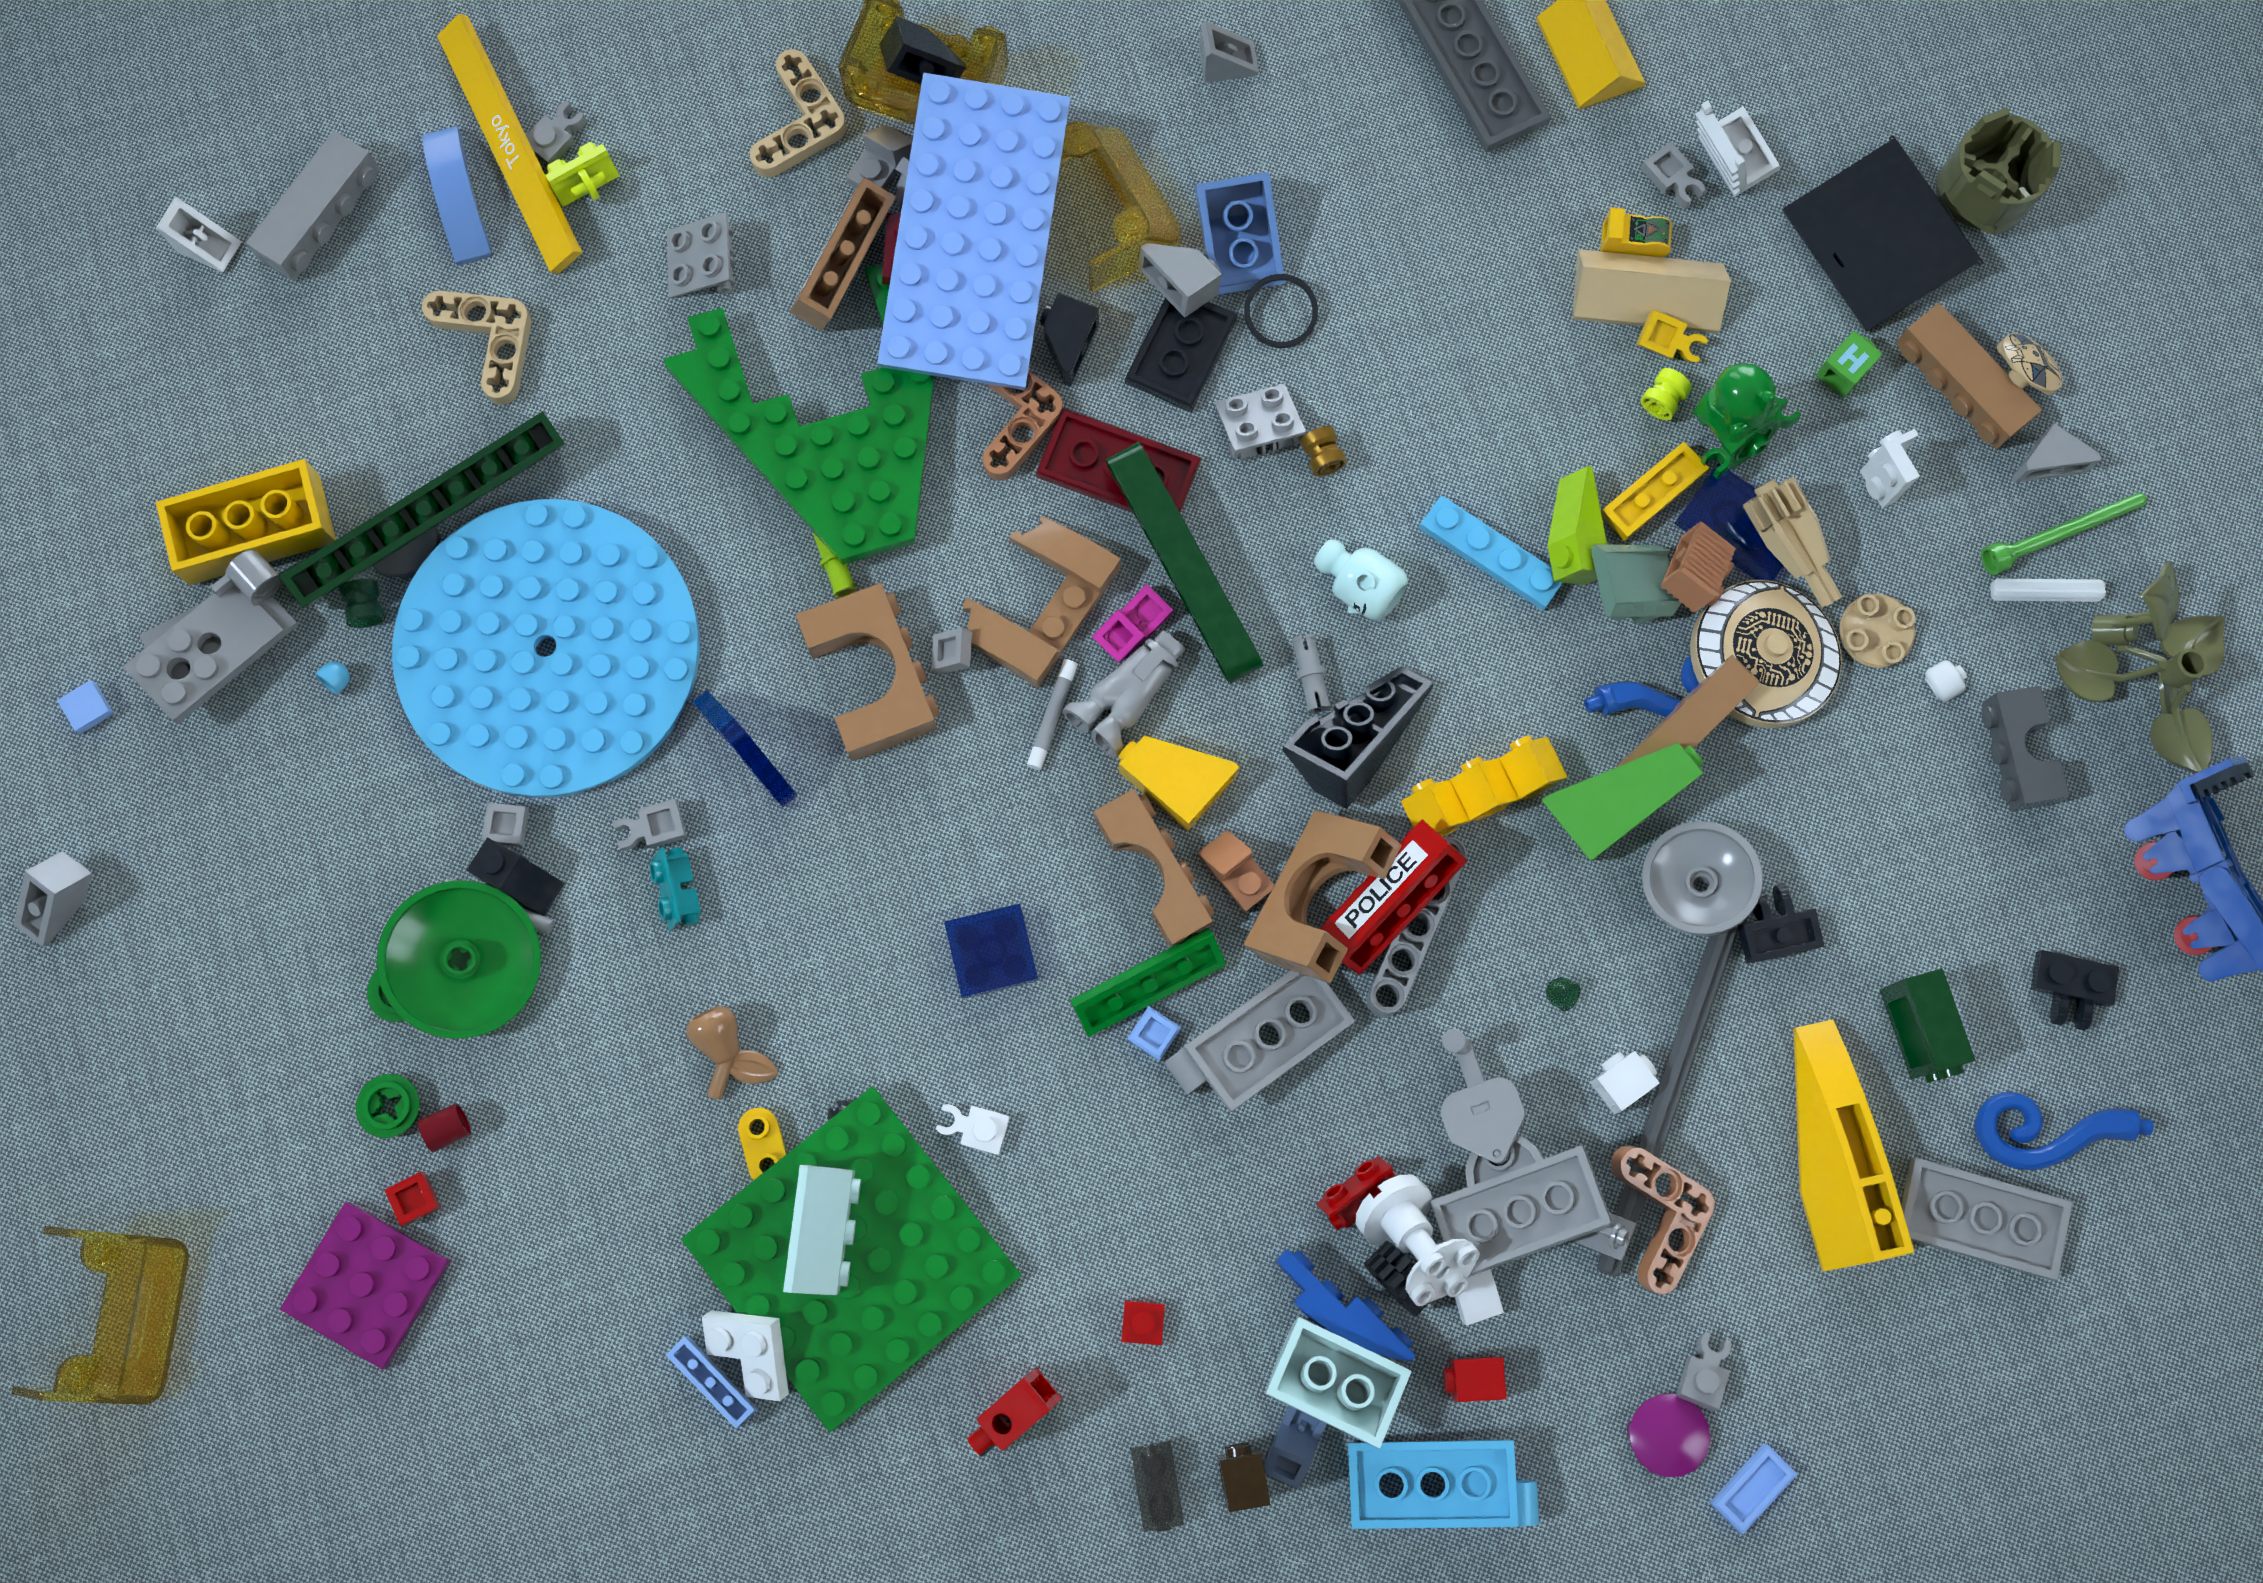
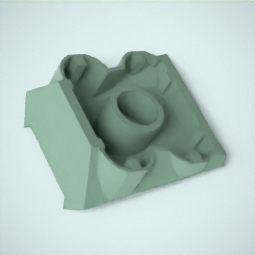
[1591,545,1681,624]

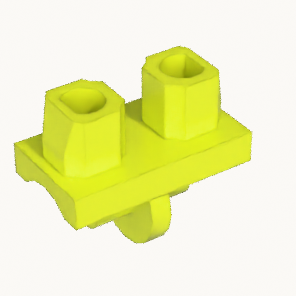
[545,142,620,207]

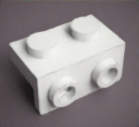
[1860,429,1920,509]

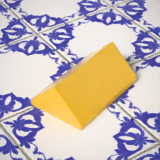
[1536,0,1645,110]

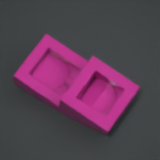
[1092,584,1175,663]

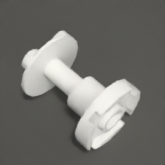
[1355,1174,1480,1306]

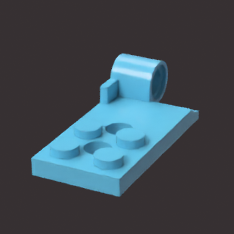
[1348,1440,1539,1529]

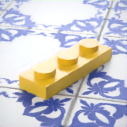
[1601,441,1709,542]

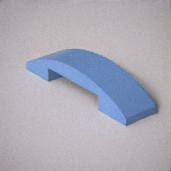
[422,126,493,266]

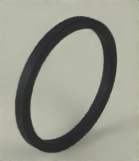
[1244,274,1318,348]

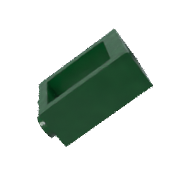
[1879,968,1976,1083]

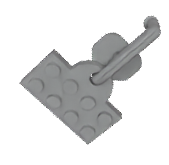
[1430,1029,1613,1277]

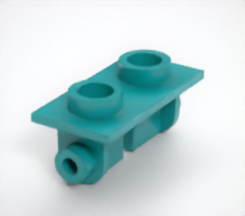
[649,847,702,932]

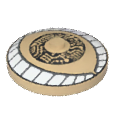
[1690,580,1842,728]

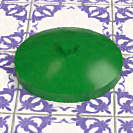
[376,880,541,1039]

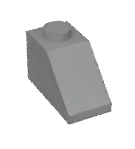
[1137,243,1222,318]
[14,851,92,947]

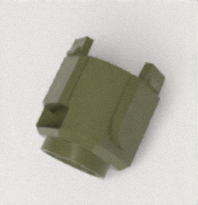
[1936,107,2061,235]

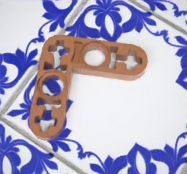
[982,370,1063,481]
[1611,1146,1715,1295]

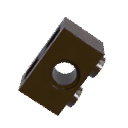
[1217,1442,1271,1512]

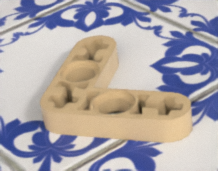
[750,49,846,178]
[422,291,532,405]

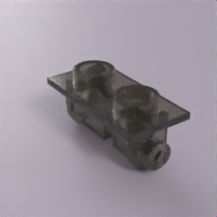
[1130,1441,1184,1532]

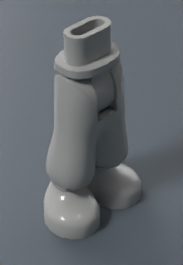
[1062,630,1185,758]

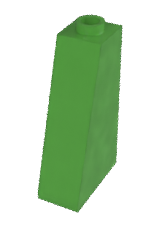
[1542,743,1705,861]

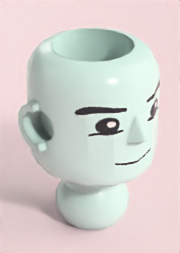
[1314,539,1408,621]

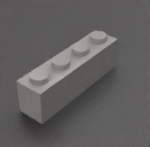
[245,130,380,281]

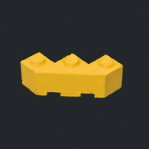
[1401,735,1568,836]

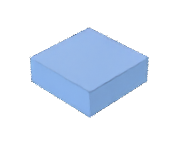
[57,680,114,734]
[1127,1006,1181,1062]

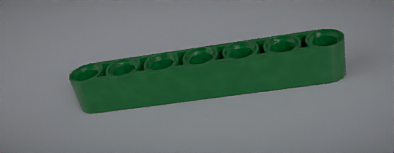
[1105,442,1264,684]

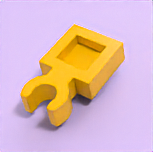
[1636,310,1708,362]

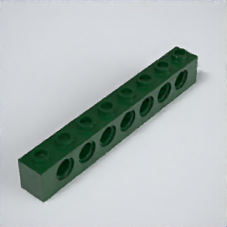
[279,411,565,608]

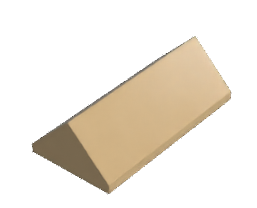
[1572,249,1731,334]

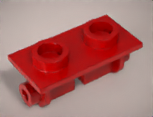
[1316,1156,1396,1231]

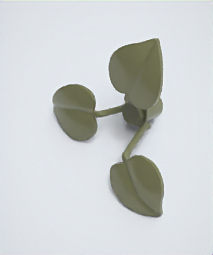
[2092,561,2180,714]
[2055,615,2225,773]

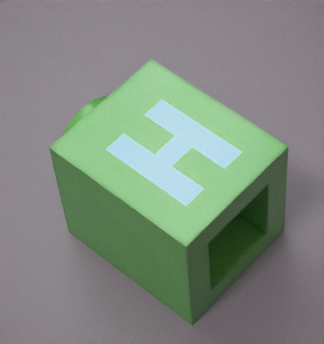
[1815,331,1883,399]

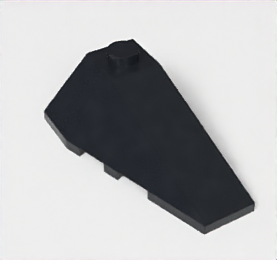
[1283,666,1434,809]

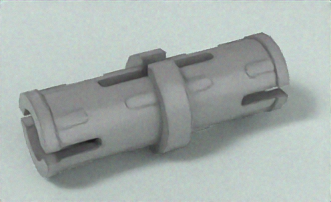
[1291,634,1332,714]

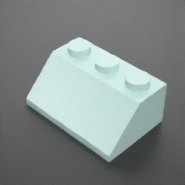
[783,1165,861,1295]
[1265,1317,1412,1449]

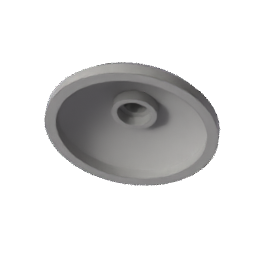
[1642,821,1763,936]

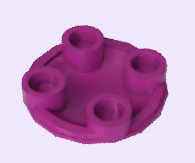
[1627,1393,1711,1478]

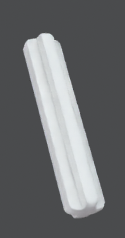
[1990,578,2106,602]

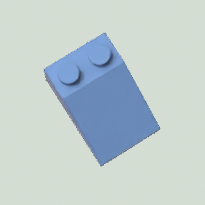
[1194,172,1285,295]

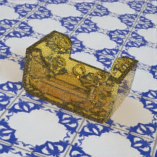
[838,0,1009,125]

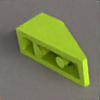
[1547,466,1607,585]

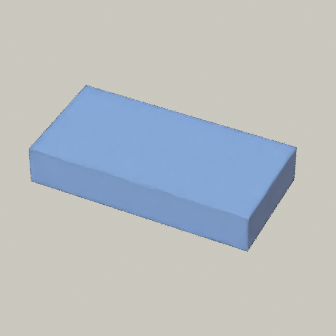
[1709,1443,1798,1534]

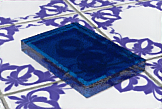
[1674,463,1783,581]

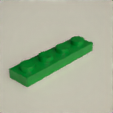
[1070,928,1227,1037]

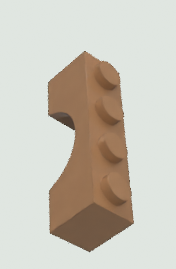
[1093,789,1215,947]

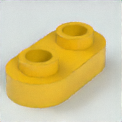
[738,1108,787,1180]

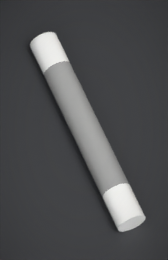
[1027,659,1078,770]

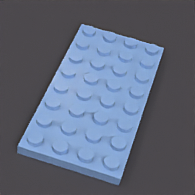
[877,73,1070,390]

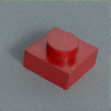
[384,1171,441,1227]
[1121,1301,1165,1346]

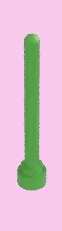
[1981,493,2147,575]

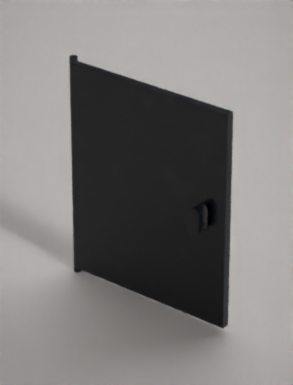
[1782,135,1984,332]

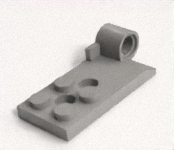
[122,549,299,725]
[1164,971,1356,1112]

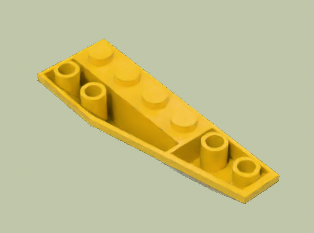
[1793,1019,1915,1271]

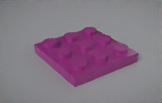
[279,1202,451,1369]

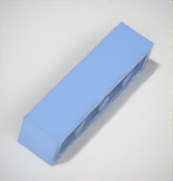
[666,1336,758,1429]

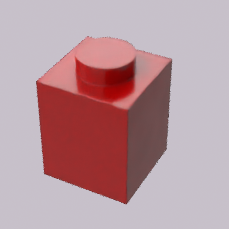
[1443,1357,1507,1402]

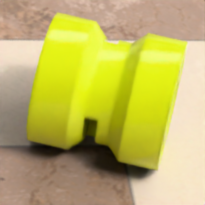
[1640,368,1692,421]

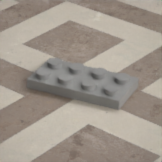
[1901,1157,2073,1281]

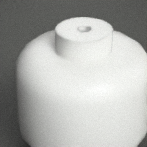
[1925,660,1967,702]

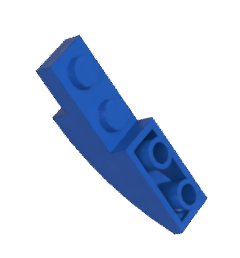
[1274,1249,1416,1362]

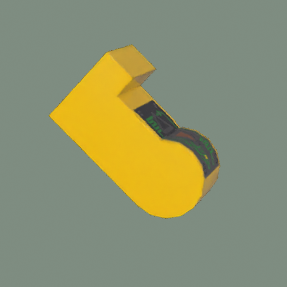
[1600,207,1673,257]

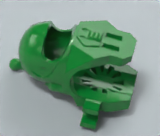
[1693,363,1801,479]

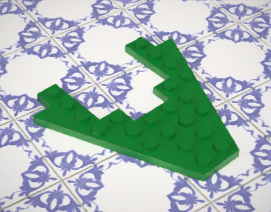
[663,264,935,565]

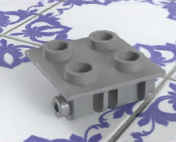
[666,212,735,299]
[1214,384,1306,461]

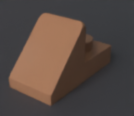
[1197,830,1275,914]

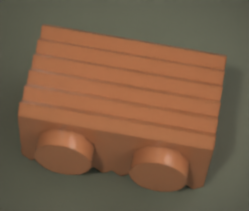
[1661,521,1736,612]

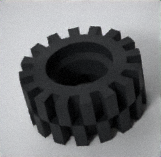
[1364,1240,1430,1316]

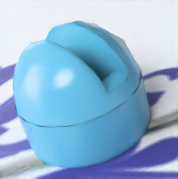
[315,661,350,695]

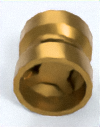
[1300,426,1348,477]

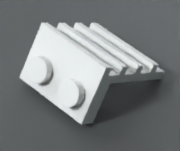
[1695,101,1780,197]

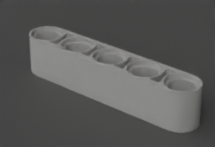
[1366,836,1467,1018]

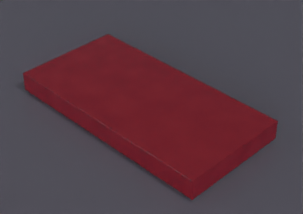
[1036,408,1201,514]

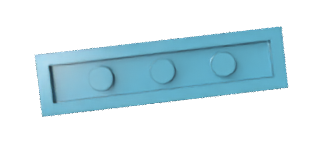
[1419,495,1563,611]

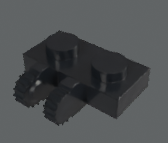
[1738,883,1825,963]
[2030,950,2119,1031]

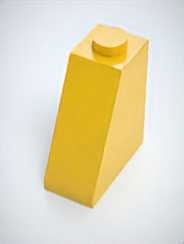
[1118,735,1240,832]

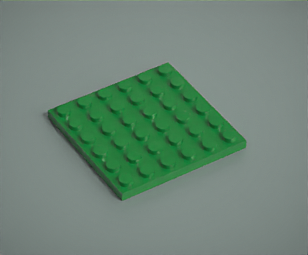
[681,1086,1022,1433]

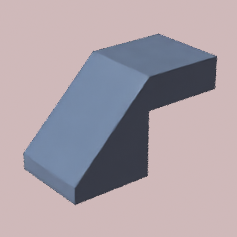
[1263,1405,1327,1489]

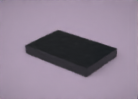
[1125,297,1238,413]

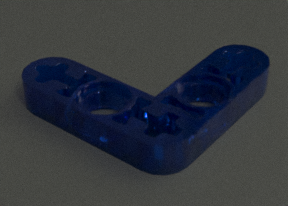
[692,690,798,808]

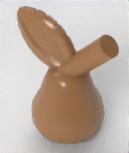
[686,1005,778,1100]

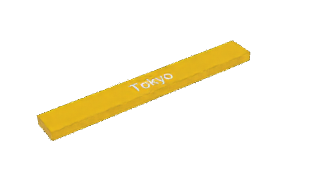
[437,13,583,274]

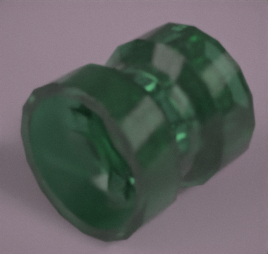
[339,579,385,628]

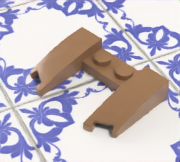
[963,516,1121,688]

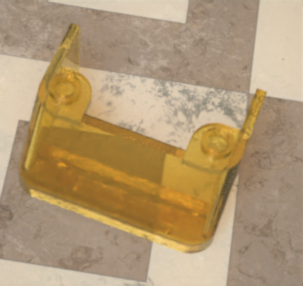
[1061,121,1181,292]
[11,1226,189,1405]

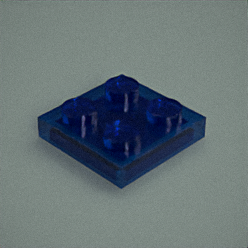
[944,904,1039,999]

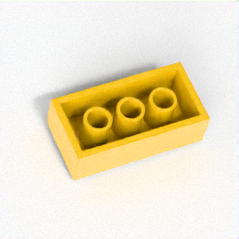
[155,459,336,585]

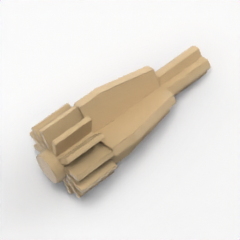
[1743,476,1842,607]

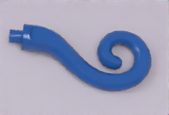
[1584,655,1699,717]
[1974,1092,2154,1171]

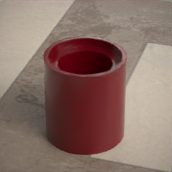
[418,1103,472,1153]

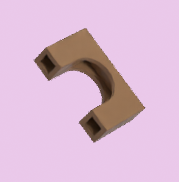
[795,583,940,761]
[1243,810,1402,983]

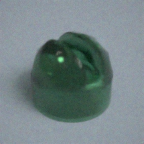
[1546,977,1581,1011]

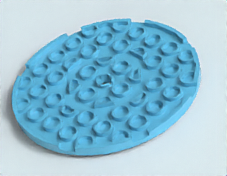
[392,499,700,798]

